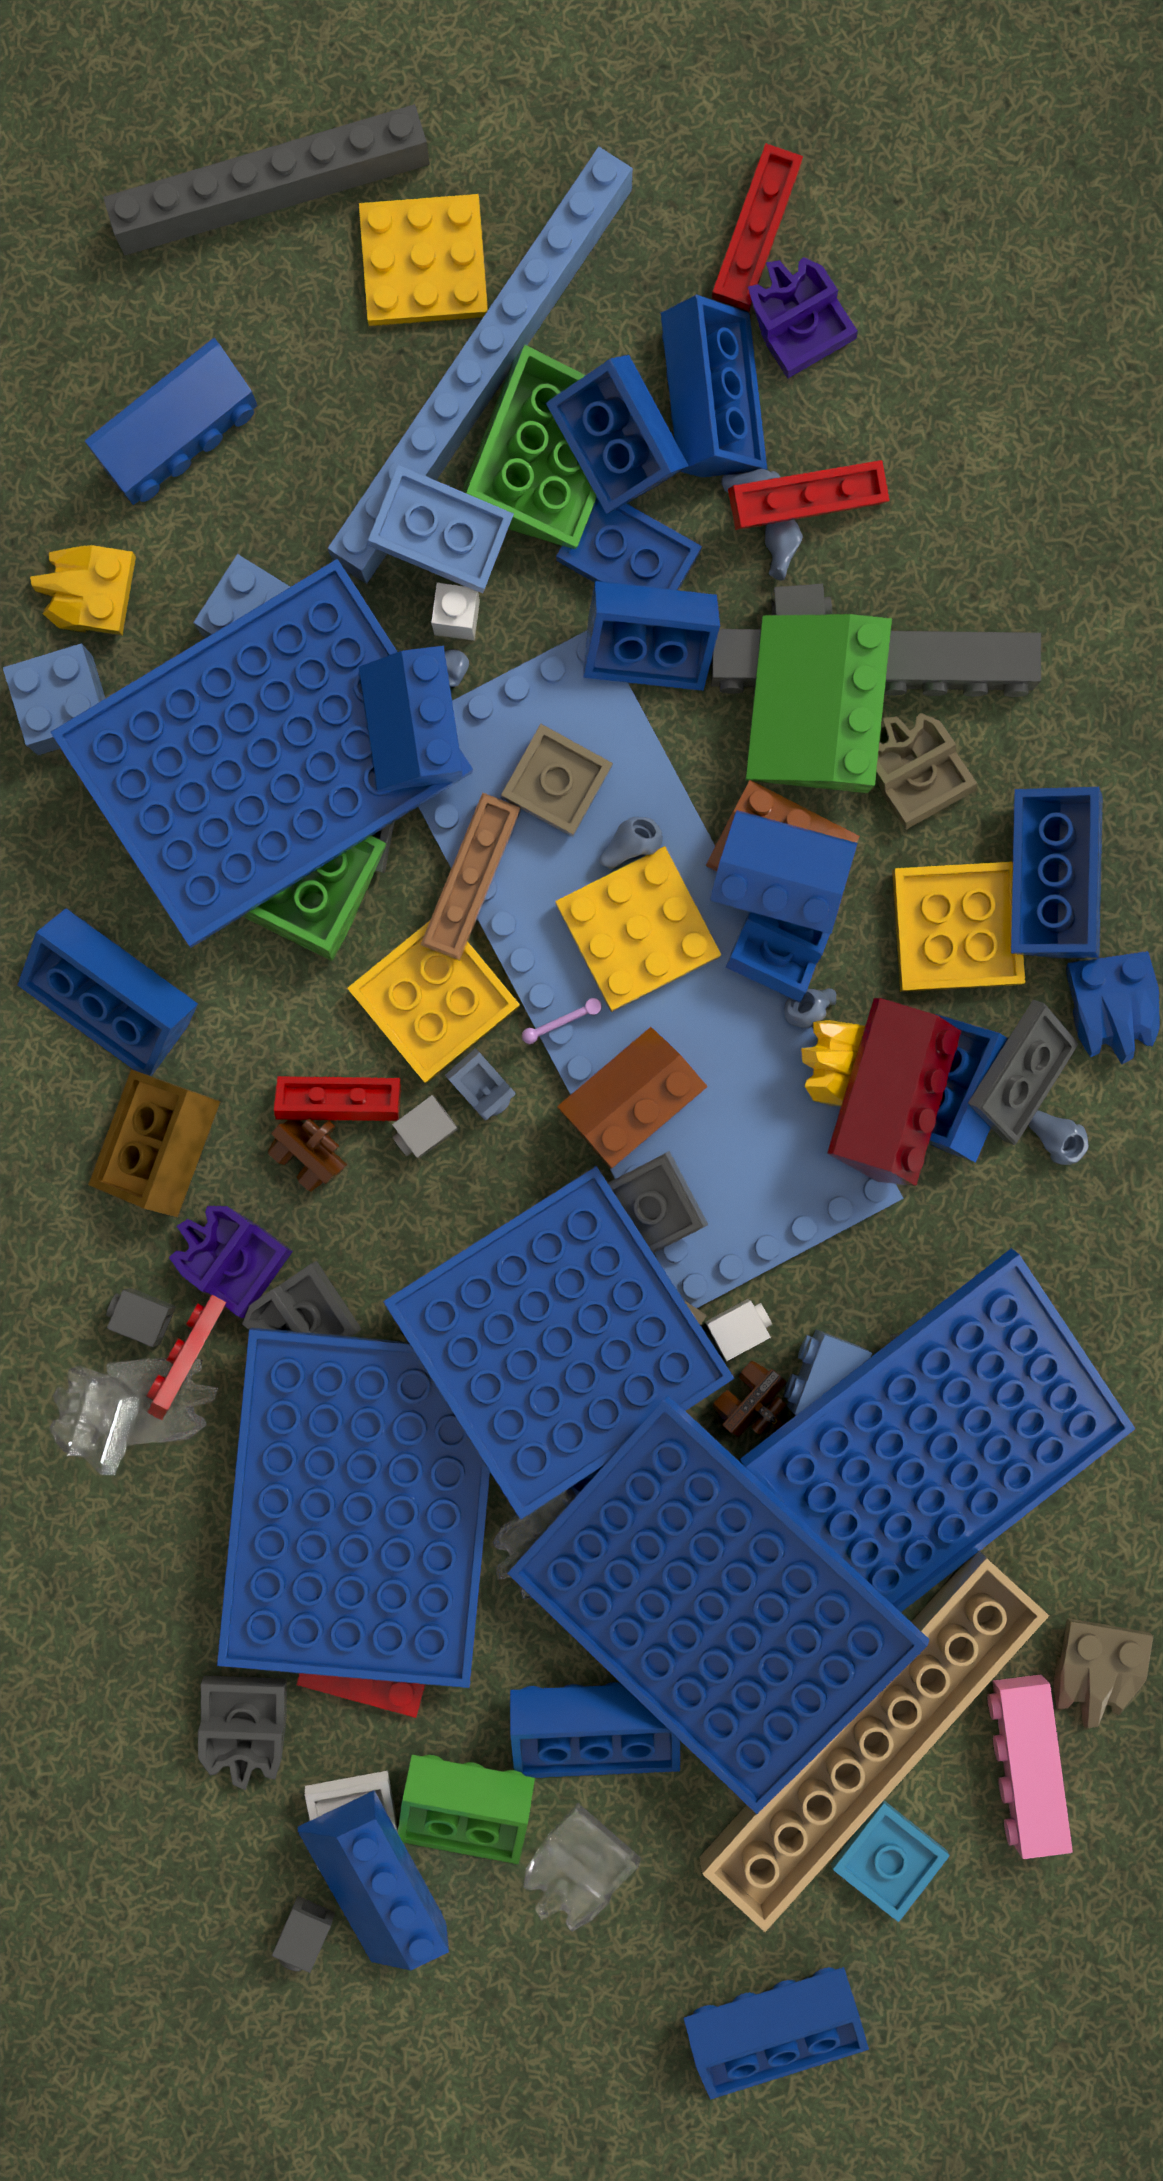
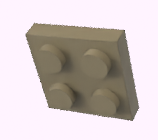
[501,724,613,837]

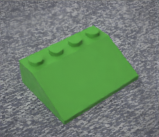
[462,345,597,549]
[745,614,892,793]
[242,836,386,961]

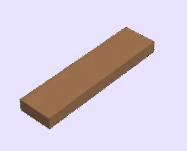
[421,792,521,961]

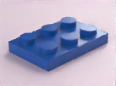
[556,498,702,590]

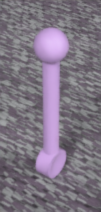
[522,998,602,1044]

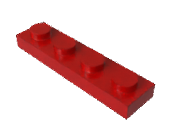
[711,143,803,312]
[728,460,890,530]

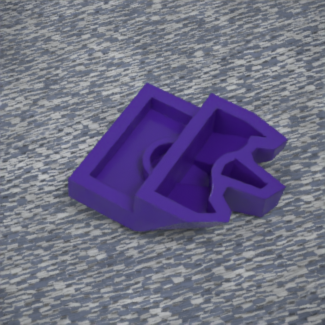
[748,257,858,379]
[169,1206,293,1318]

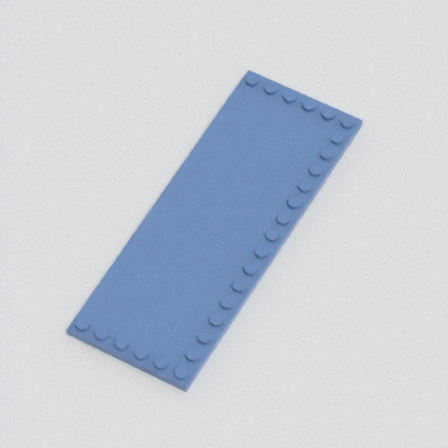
[418,631,904,1308]

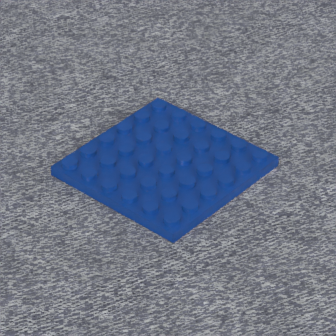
[383,1166,735,1520]

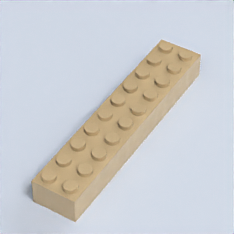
[699,1551,1049,1932]

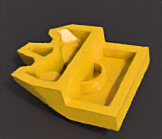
[30,545,136,635]
[801,1020,865,1107]

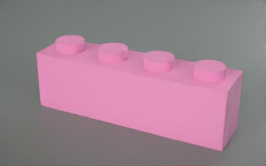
[987,1675,1073,1859]

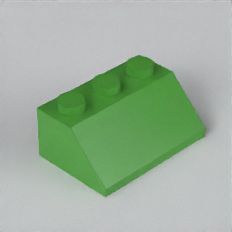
[398,1755,535,1864]

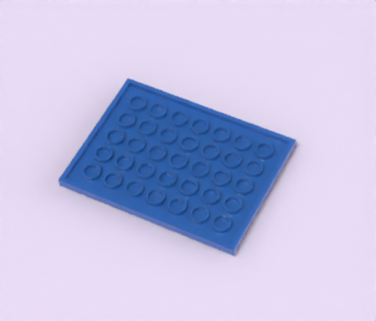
[50,559,473,948]
[740,1248,1135,1612]
[217,1328,490,1688]
[507,1395,930,1814]

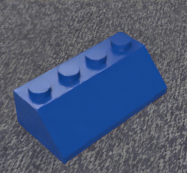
[661,294,767,477]
[85,338,258,505]
[1011,787,1103,958]
[17,909,198,1076]
[510,1682,680,1778]
[298,1790,449,1970]
[684,1967,869,2100]

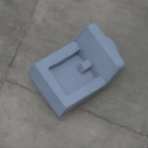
[445,1048,515,1120]

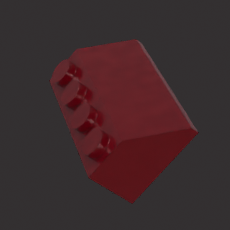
[827,998,961,1186]

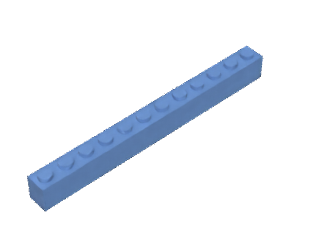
[328,147,633,584]

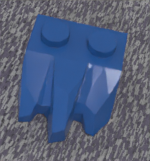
[725,912,830,1002]
[1066,951,1160,1064]

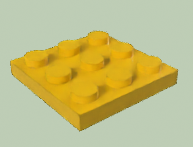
[359,194,488,326]
[555,846,721,1012]
[892,862,1025,992]
[347,921,520,1083]

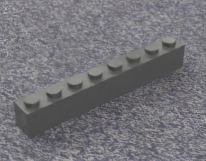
[103,104,430,255]
[711,629,1041,697]

